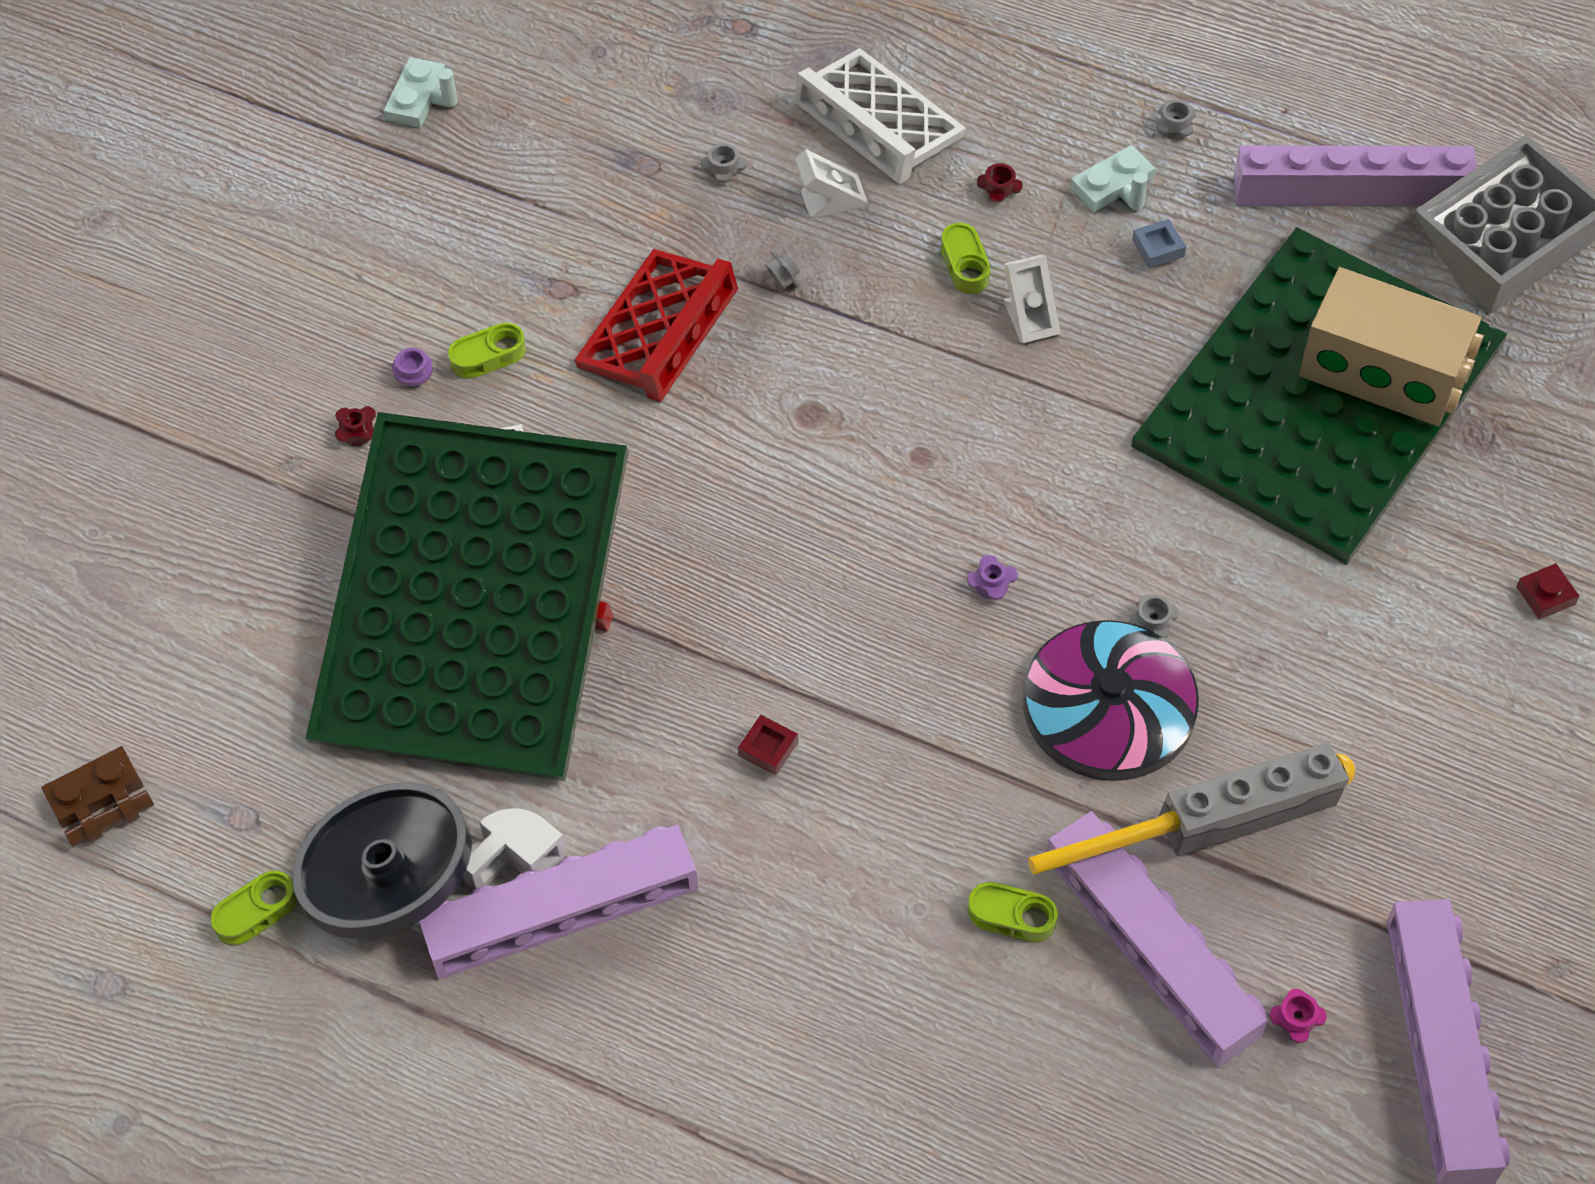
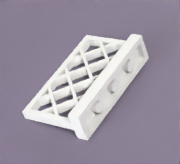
[794,48,966,184]

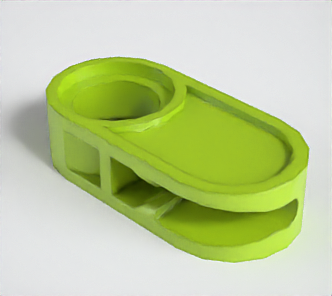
[941,222,990,294]
[448,322,526,379]
[211,871,297,946]
[968,882,1058,943]

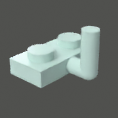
[384,57,458,128]
[1070,145,1156,213]

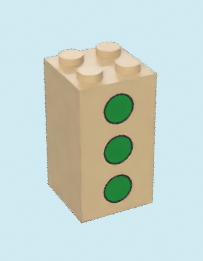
[1299,267,1484,426]

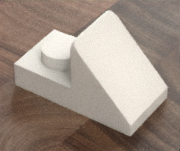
[795,149,868,218]
[1004,255,1061,343]

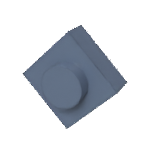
[1132,219,1186,268]

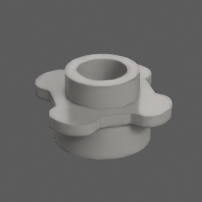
[1156,99,1196,137]
[701,143,747,183]
[765,249,801,289]
[1129,595,1179,639]

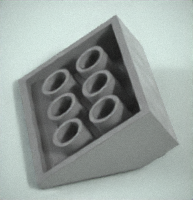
[1414,135,1595,314]

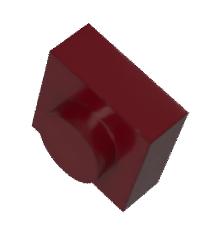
[1516,563,1579,620]
[738,714,799,775]

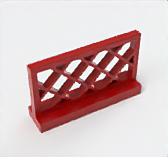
[574,249,738,402]

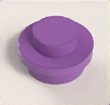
[392,348,433,386]

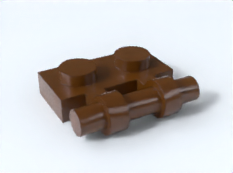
[41,746,154,847]

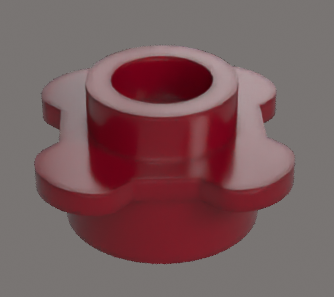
[977,163,1023,203]
[335,406,376,446]

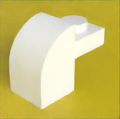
[463,808,567,891]

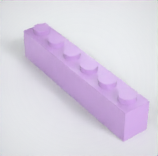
[1234,145,1477,206]
[1047,811,1268,1068]
[419,824,699,980]
[1387,899,1510,1184]

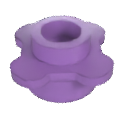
[967,555,1018,600]

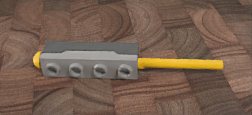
[1028,742,1356,875]

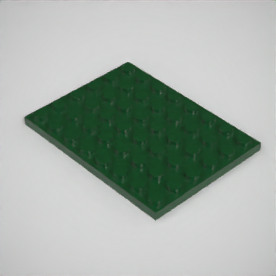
[1131,227,1507,565]
[305,412,629,781]

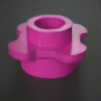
[1269,989,1327,1043]

